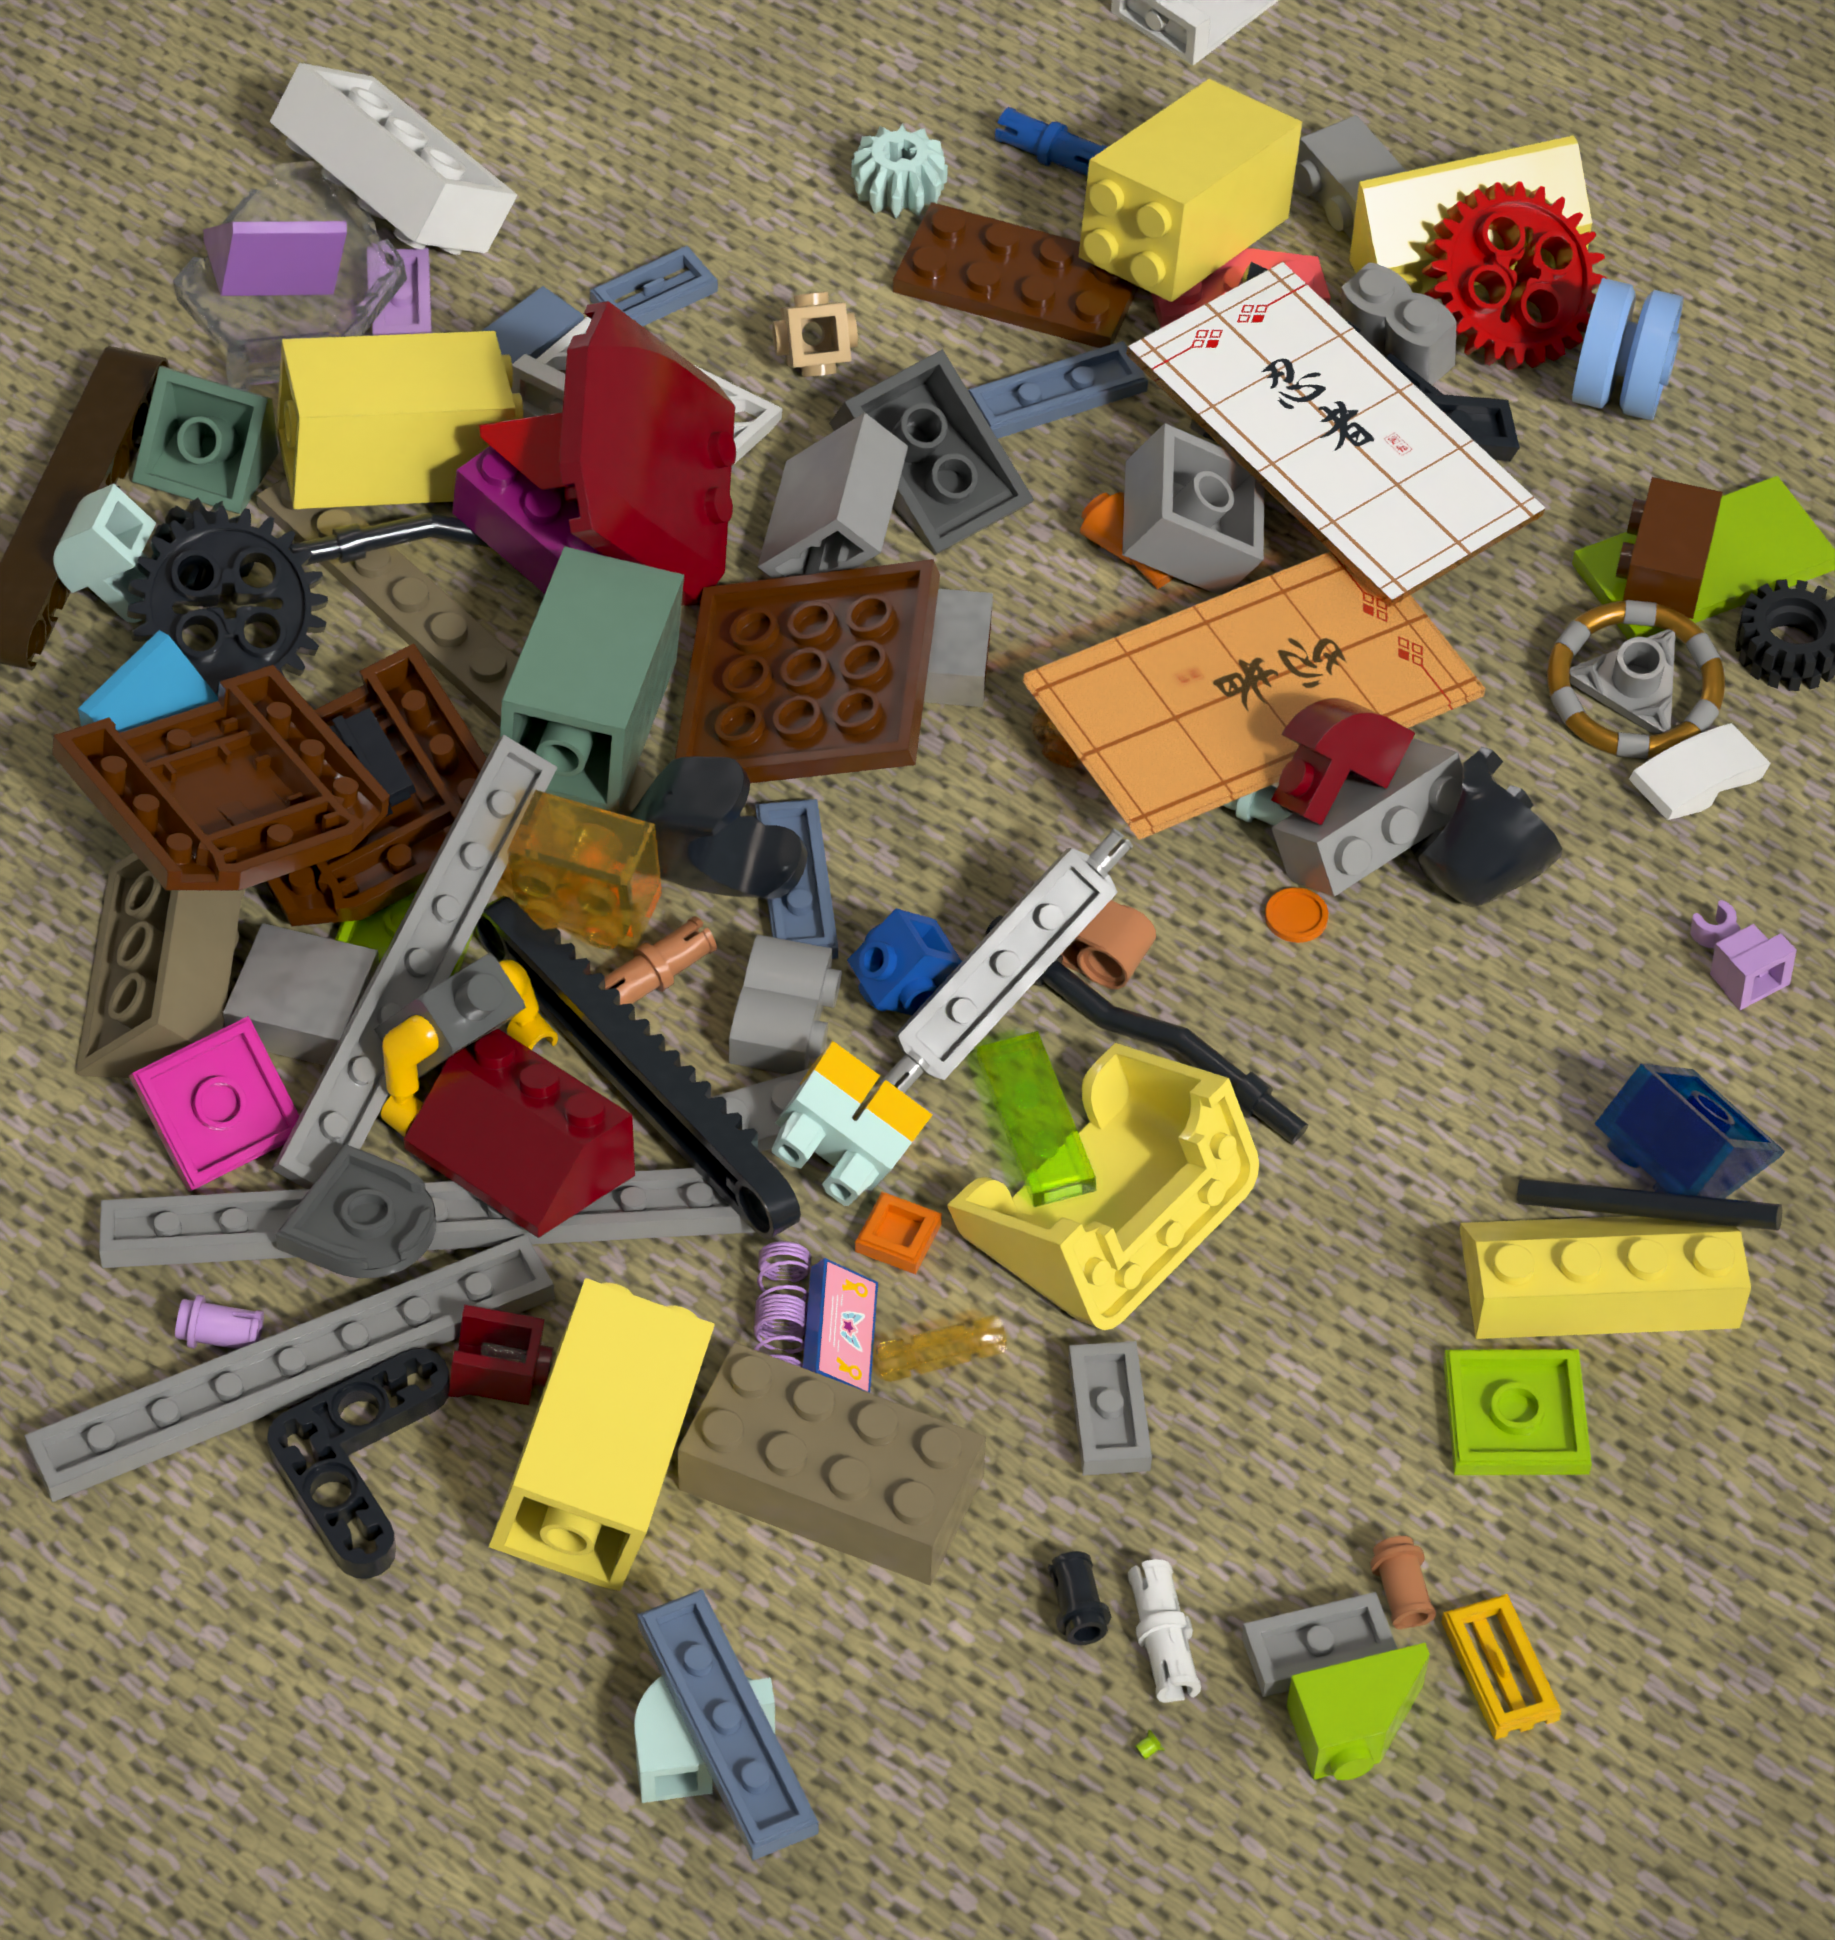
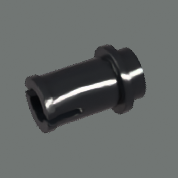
[1048,1551,1112,1645]

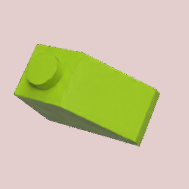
[1286,1642,1430,1781]

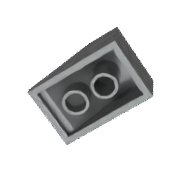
[829,349,1034,555]

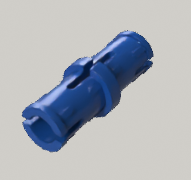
[995,107,1107,176]

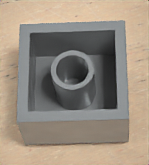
[1122,423,1265,595]

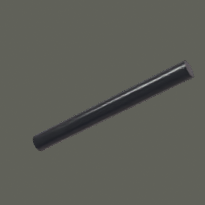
[1517,1178,1782,1231]

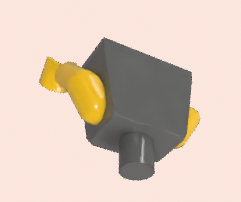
[374,953,558,1137]

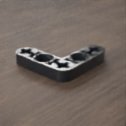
[267,1349,450,1579]

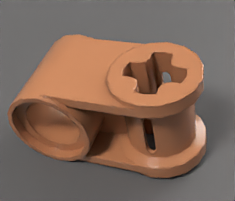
[1060,900,1156,989]

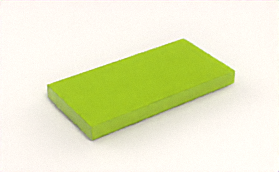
[1572,475,1835,640]

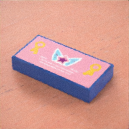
[803,1258,878,1393]

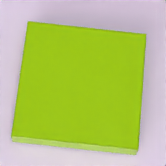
[1443,1349,1592,1475]

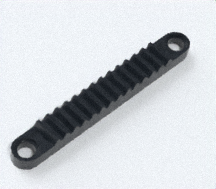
[475,896,801,1239]

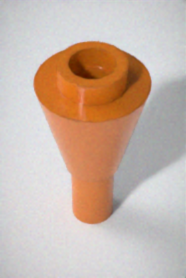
[1080,492,1174,590]

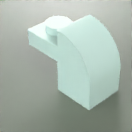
[53,484,156,623]
[634,1676,775,1803]

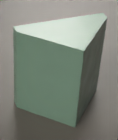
[132,367,279,514]

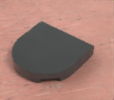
[276,1144,436,1278]

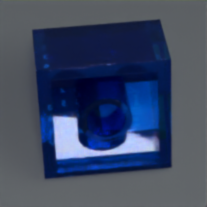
[1594,1063,1785,1199]

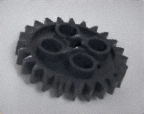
[127,506,328,694]

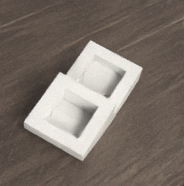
[1629,723,1771,820]

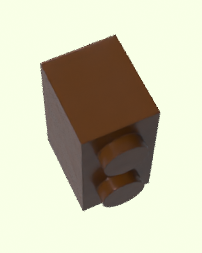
[1616,477,1723,619]

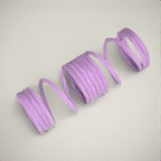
[754,1241,811,1368]

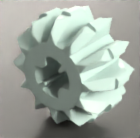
[851,123,948,219]

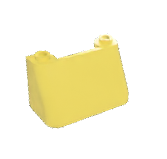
[947,1043,1259,1330]

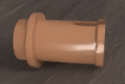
[1370,1536,1436,1630]

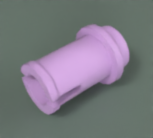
[175,1295,264,1349]

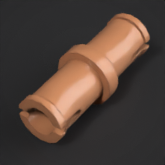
[605,916,717,1005]

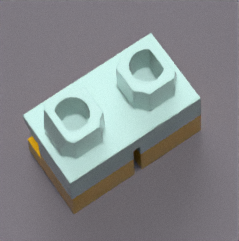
[772,1041,933,1206]

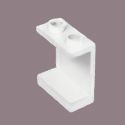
[1111,0,1279,65]

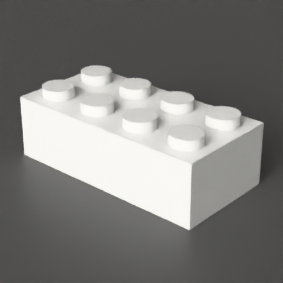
[270,63,518,255]

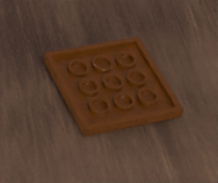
[675,559,940,783]

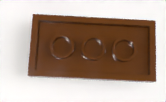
[893,202,1139,348]

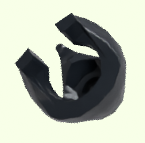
[1410,746,1563,907]

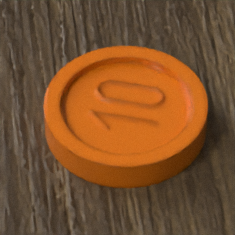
[1265,887,1328,943]

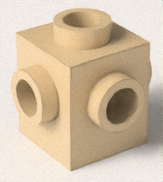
[772,292,858,377]

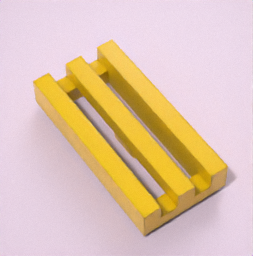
[1441,1594,1562,1740]

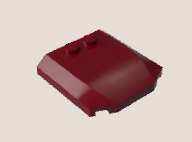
[559,301,736,606]

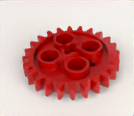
[1422,181,1607,370]

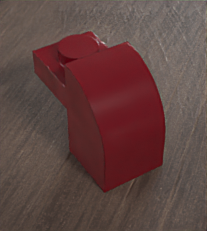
[1271,698,1415,826]

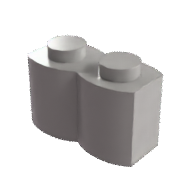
[1341,262,1456,385]
[729,934,842,1075]

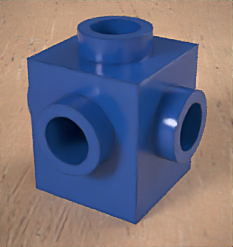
[847,908,962,1016]

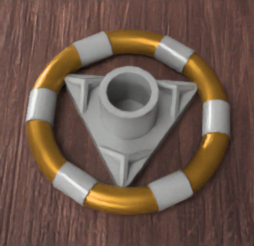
[1547,600,1725,759]

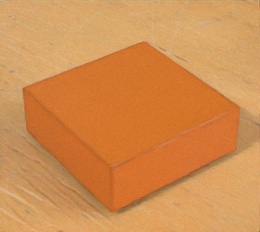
[855,1191,942,1274]

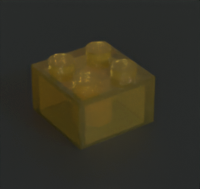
[507,790,662,951]

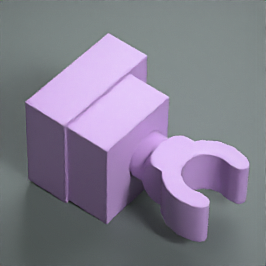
[1690,900,1797,1010]

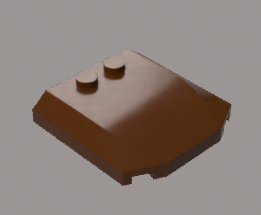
[265,643,487,927]
[52,665,390,891]

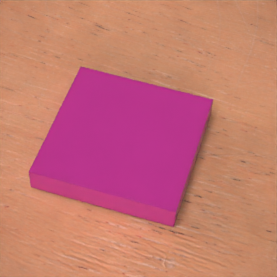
[129,1016,299,1192]

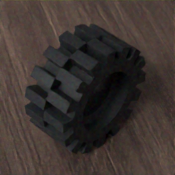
[1735,579,1835,691]

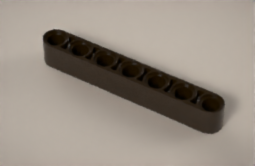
[0,346,169,670]

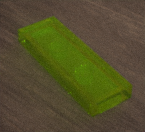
[976,1031,1097,1207]

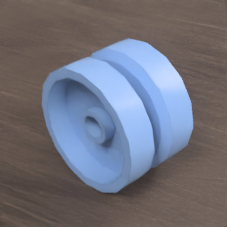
[1572,278,1684,421]

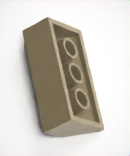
[76,852,246,1078]

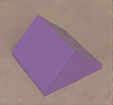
[203,221,347,296]

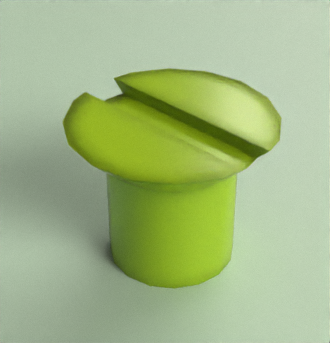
[1135,1729,1165,1760]

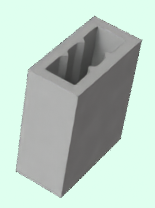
[757,412,908,579]

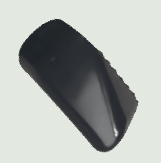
[609,756,808,899]

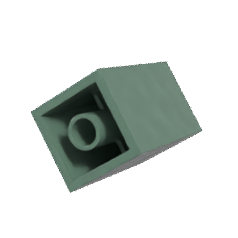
[500,546,684,815]

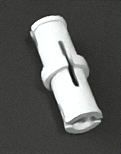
[1128,1559,1201,1703]

